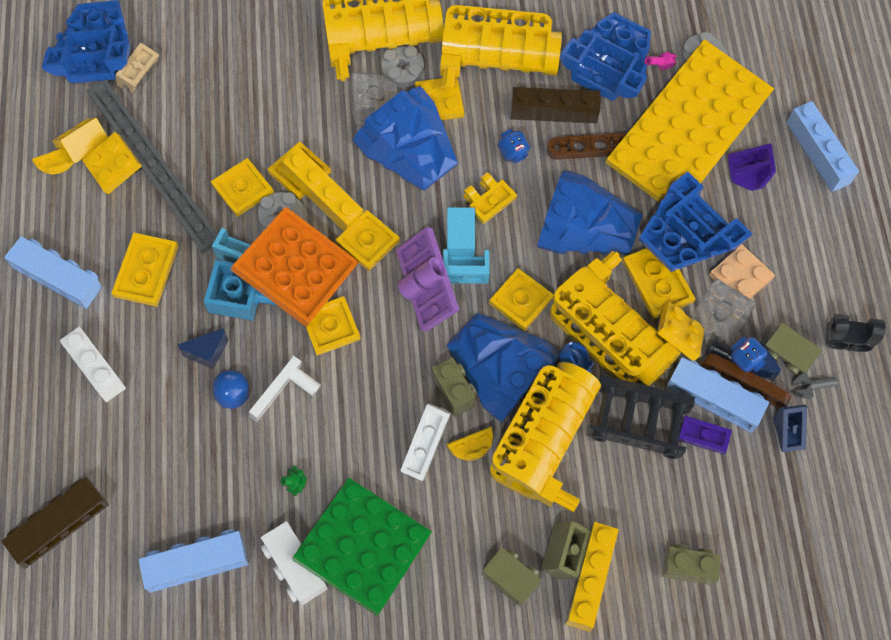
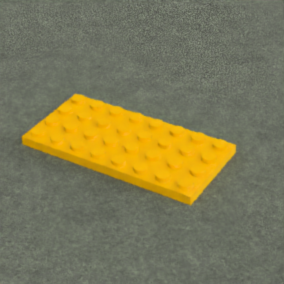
[605,39,774,203]

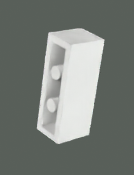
[59,326,126,402]
[260,521,328,606]

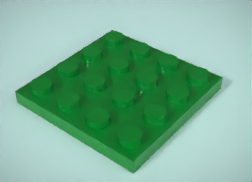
[292,478,432,617]

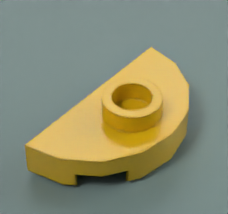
[31,148,74,175]
[446,427,493,461]

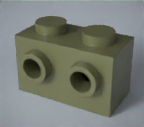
[764,322,822,375]
[432,357,477,417]
[541,521,591,580]
[662,544,721,585]
[482,547,542,608]

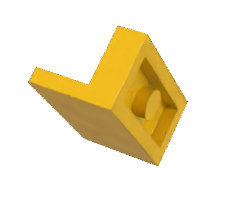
[52,118,108,163]

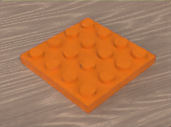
[230,207,359,327]

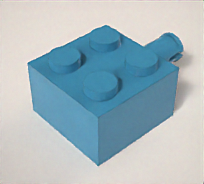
[204,260,279,321]

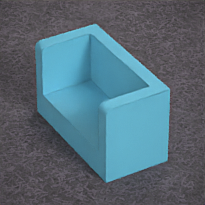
[447,207,475,257]
[212,228,250,263]
[443,249,489,284]

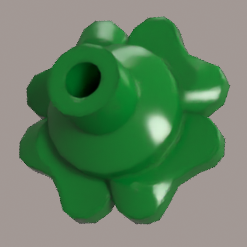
[280,466,307,496]

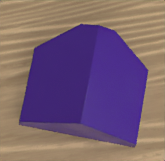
[728,143,776,191]

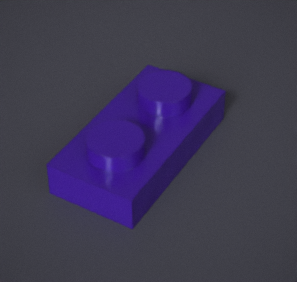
[678,416,732,455]

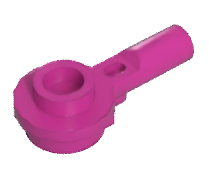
[645,52,677,70]

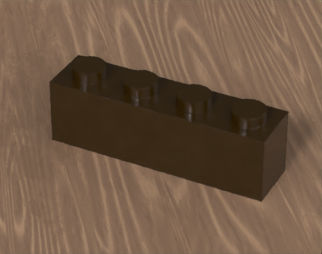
[511,87,600,124]
[1,477,109,569]

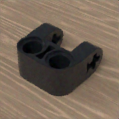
[828,314,886,352]

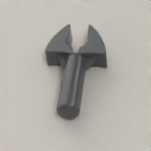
[791,372,838,399]

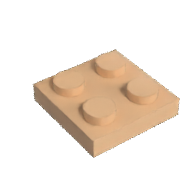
[709,245,775,306]

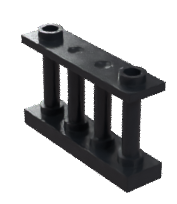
[587,375,695,459]

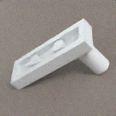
[249,356,321,422]
[400,403,451,481]

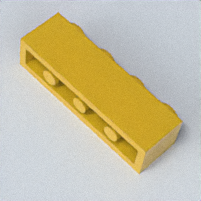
[281,147,364,232]
[565,522,619,632]

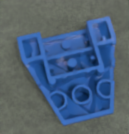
[42,0,131,83]
[560,12,651,101]
[352,86,458,191]
[537,170,643,255]
[639,172,753,272]
[447,313,560,423]

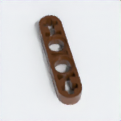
[547,133,627,160]
[702,354,791,409]

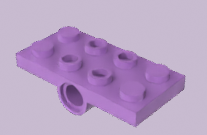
[396,227,459,331]

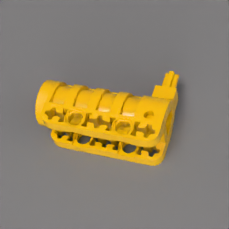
[322,0,444,81]
[440,5,562,91]
[550,251,681,386]
[490,362,601,513]

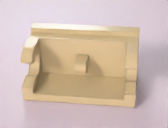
[116,43,159,93]

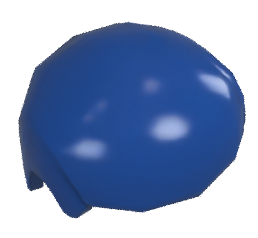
[559,342,594,372]
[213,370,249,409]

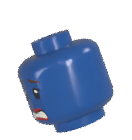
[498,129,530,164]
[731,336,767,372]

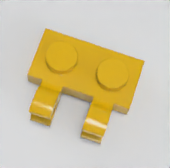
[463,172,517,225]

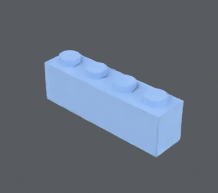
[786,101,859,192]
[4,236,102,309]
[666,357,769,433]
[139,530,249,593]

